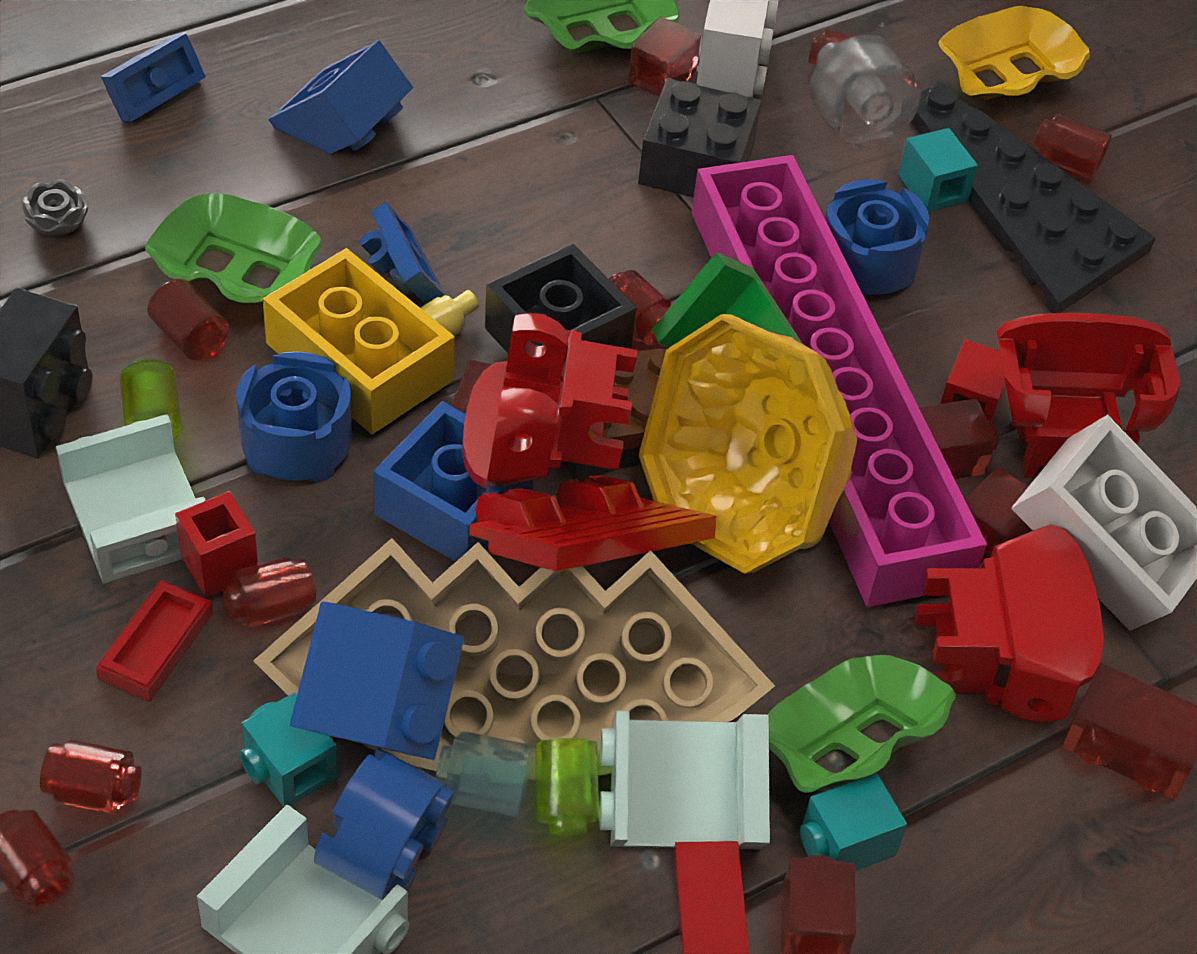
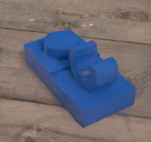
[101,33,206,122]
[359,201,445,304]

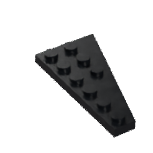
[904,81,1156,313]

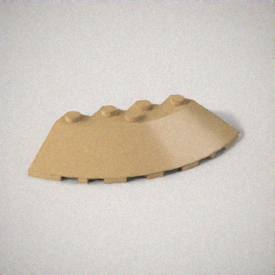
[253,538,775,783]

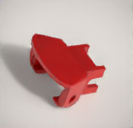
[462,313,638,488]
[996,313,1181,478]
[914,524,1104,723]

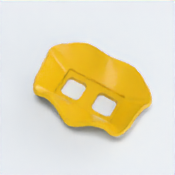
[938,6,1090,100]

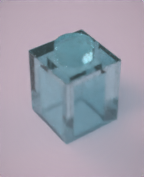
[436,731,536,817]

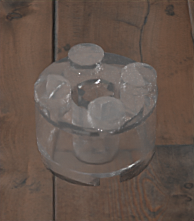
[809,35,921,148]

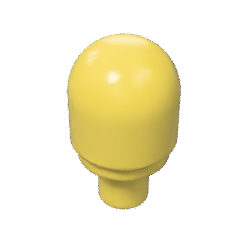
[421,290,479,336]

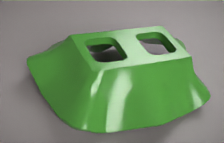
[524,0,680,55]
[145,193,322,303]
[767,655,956,793]

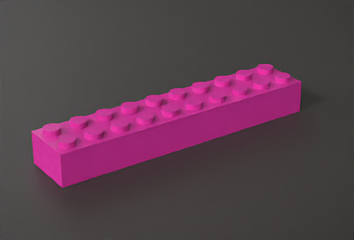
[692,155,987,607]

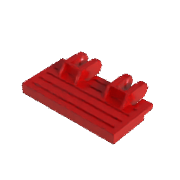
[470,475,716,572]

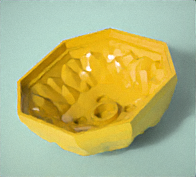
[639,314,857,574]

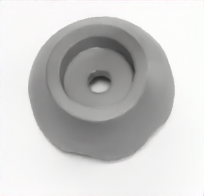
[22,179,88,237]

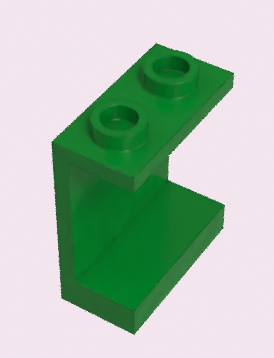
[652,252,802,348]

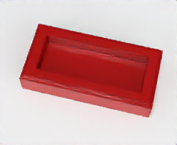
[96,580,214,702]
[673,841,750,954]

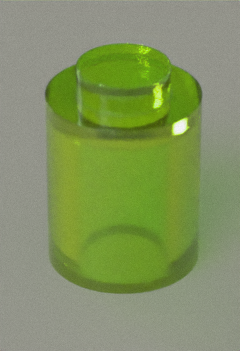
[119,358,182,439]
[535,738,599,835]

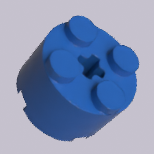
[825,179,929,297]
[236,352,352,482]
[314,748,455,900]

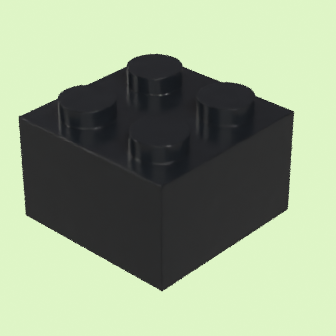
[638,78,762,197]
[485,243,637,360]
[0,287,93,459]

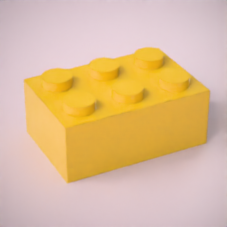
[263,248,455,435]

